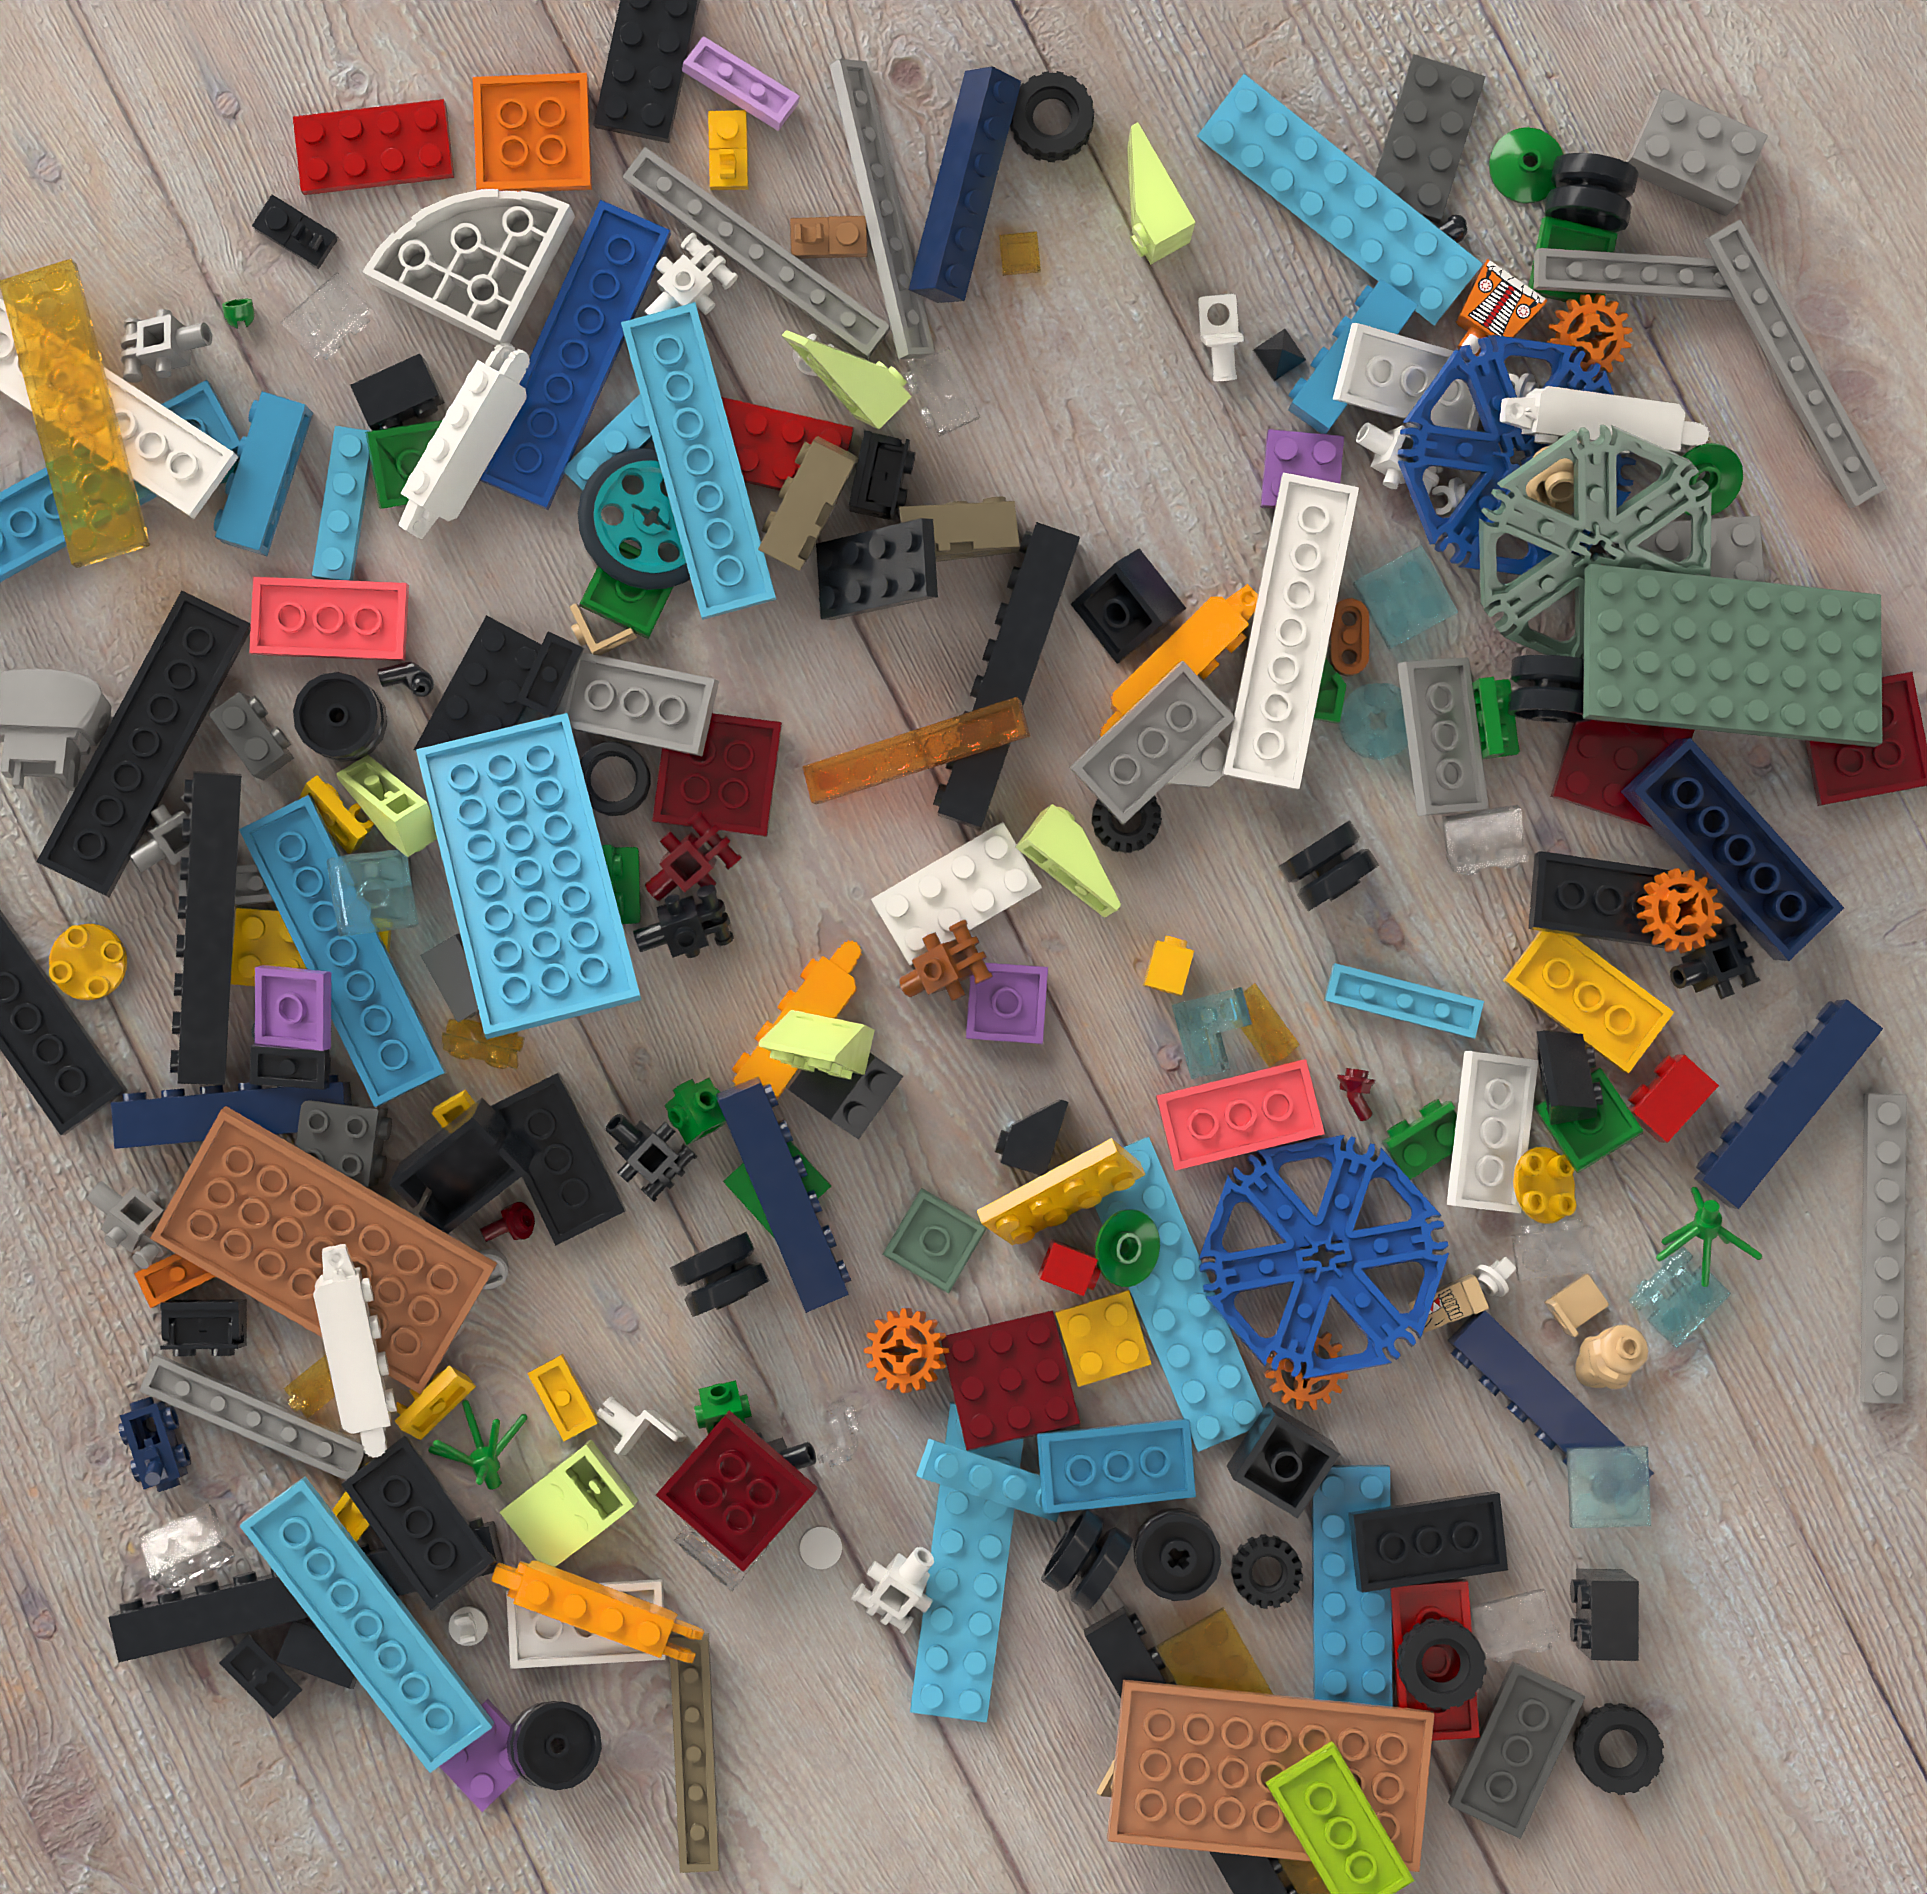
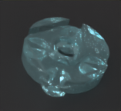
[1338,683,1408,760]

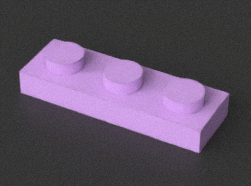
[682,36,800,131]

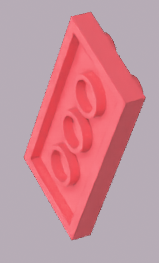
[249,577,409,661]
[1156,1059,1325,1171]

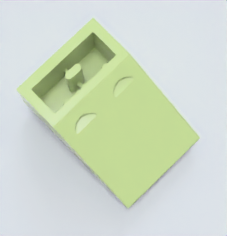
[759,1010,875,1080]
[499,1440,639,1567]

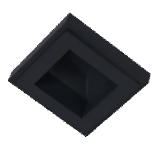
[1253,329,1306,382]

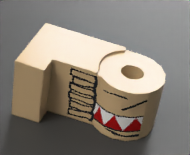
[1408,1274,1489,1333]

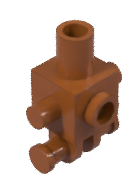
[899,920,993,1001]

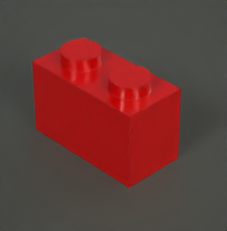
[1628,1054,1719,1143]
[1038,1239,1101,1296]

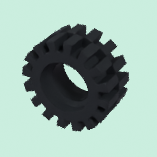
[1091,795,1162,853]
[1231,1534,1303,1609]

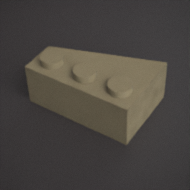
[758,436,859,571]
[899,496,1020,562]

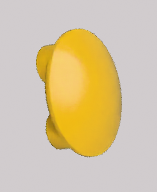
[49,924,127,1000]
[1513,1147,1576,1224]

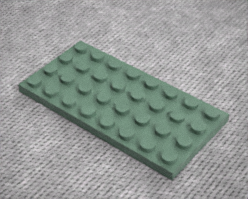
[1583,564,1882,747]

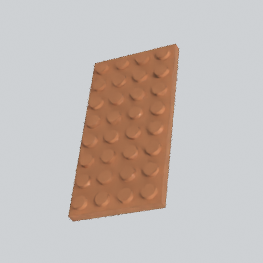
[150,1106,498,1394]
[1107,1680,1434,1872]

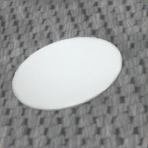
[800,1527,842,1569]

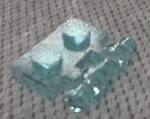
[1628,1246,1731,1348]

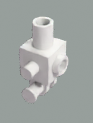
[644,233,738,315]
[1356,422,1444,498]
[851,1547,934,1634]

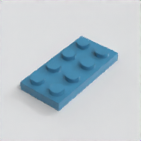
[1037,1419,1196,1514]

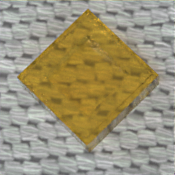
[999,231,1041,276]

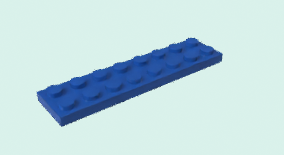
[479,200,671,510]

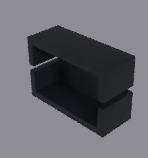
[389,1098,535,1234]

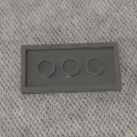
[1375,54,1486,224]
[1448,1661,1585,1839]

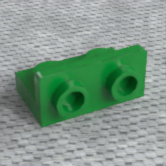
[1472,677,1520,760]
[602,845,641,924]
[1382,1099,1457,1180]

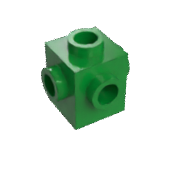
[664,1078,726,1145]
[694,1380,752,1434]

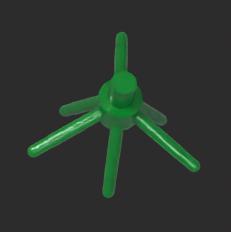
[1656,1187,1762,1287]
[428,1400,528,1490]

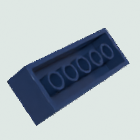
[1621,738,1844,961]

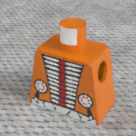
[1456,259,1547,356]

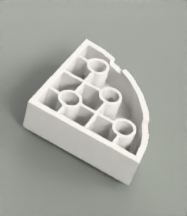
[362,189,575,346]

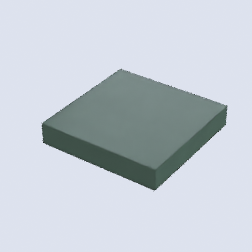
[882,1188,987,1294]

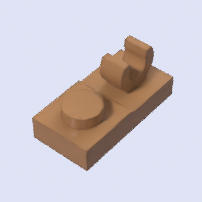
[790,216,868,259]

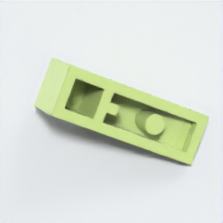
[336,755,437,857]
[1016,804,1121,918]

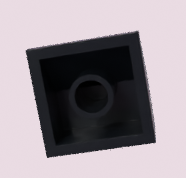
[1070,548,1186,664]
[1536,1030,1603,1125]
[785,1052,903,1140]
[994,1099,1069,1176]

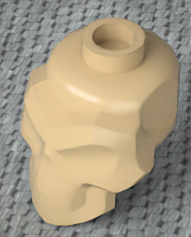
[1526,445,1574,515]
[1575,1325,1649,1389]

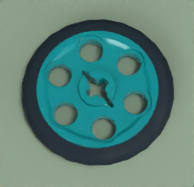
[578,448,691,590]

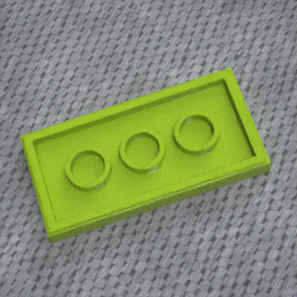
[1265,1741,1415,1894]

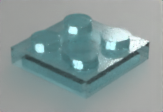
[1353,545,1458,650]
[326,850,419,937]
[1567,1445,1651,1528]

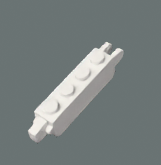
[398,341,530,539]
[1500,386,1710,454]
[313,1244,397,1458]

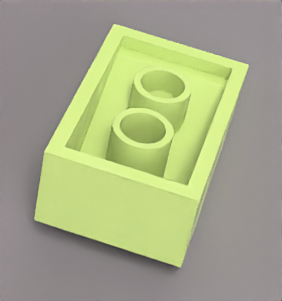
[1127,122,1196,265]
[781,330,912,429]

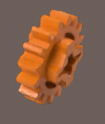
[1547,294,1633,378]
[1637,868,1723,954]
[864,1308,949,1393]
[1264,1331,1348,1410]

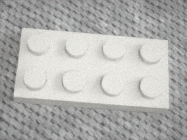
[1333,323,1480,431]
[871,822,1042,965]
[1447,1051,1538,1213]
[506,1579,667,1669]

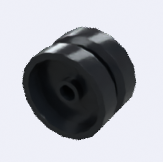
[1544,153,1638,232]
[1508,655,1592,723]
[293,672,387,762]
[1278,820,1379,911]
[670,1231,770,1317]
[1133,1508,1221,1601]
[1041,1509,1133,1611]
[506,1701,602,1791]

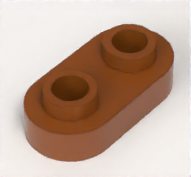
[1329,598,1369,676]

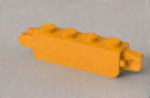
[1099,584,1258,737]
[732,940,862,1100]
[491,1560,705,1663]

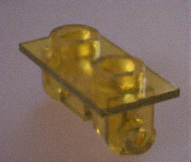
[1224,983,1300,1067]
[441,1019,525,1069]
[284,1354,335,1419]

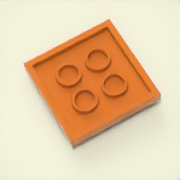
[473,73,592,192]

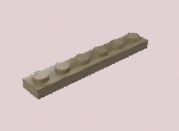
[669,1633,720,1873]

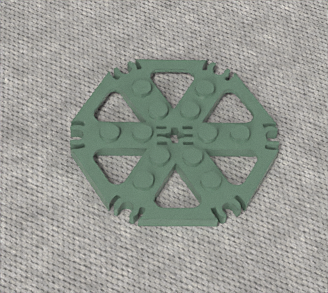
[1479,425,1712,659]

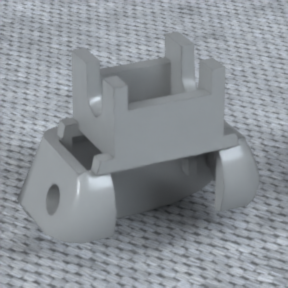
[0,669,112,791]

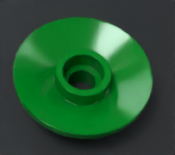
[1489,127,1564,204]
[1682,443,1743,516]
[1095,1209,1160,1287]

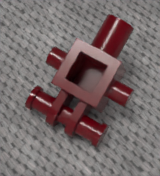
[645,811,742,901]

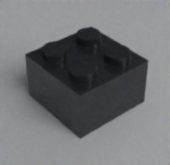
[1226,1402,1340,1519]
[1570,1569,1639,1661]

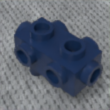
[118,1396,191,1492]

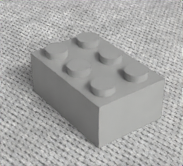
[1626,88,1768,216]

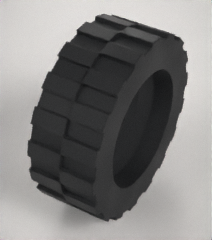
[1010,71,1094,163]
[1396,1617,1487,1710]
[1573,1703,1664,1795]

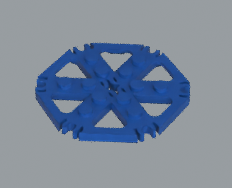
[1398,335,1636,575]
[1198,1135,1449,1380]

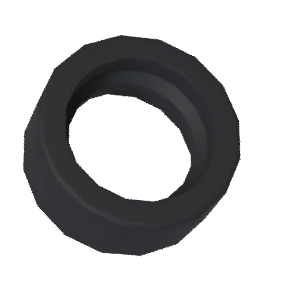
[580,742,651,816]

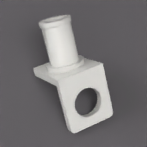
[1198,293,1244,381]
[596,1396,687,1455]

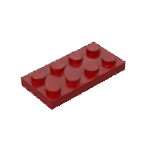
[293,99,454,195]
[721,397,854,504]
[1390,1579,1480,1741]

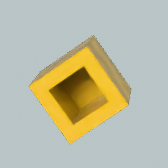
[1143,936,1194,996]

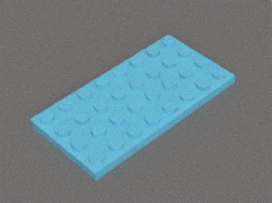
[416,713,641,1039]

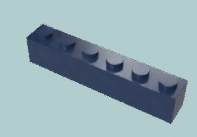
[908,66,1021,303]
[1694,999,1883,1209]
[111,1075,352,1149]
[716,1076,852,1313]
[1447,1311,1654,1507]

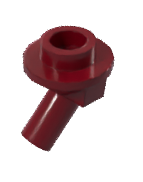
[1337,1068,1376,1121]
[479,1202,535,1242]

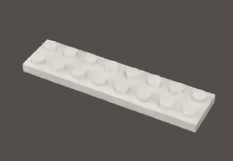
[0,299,238,520]
[1222,473,1359,790]

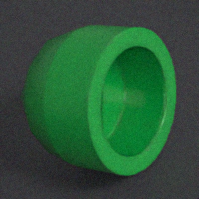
[222,298,255,329]

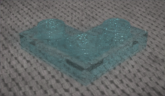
[1172,987,1252,1079]

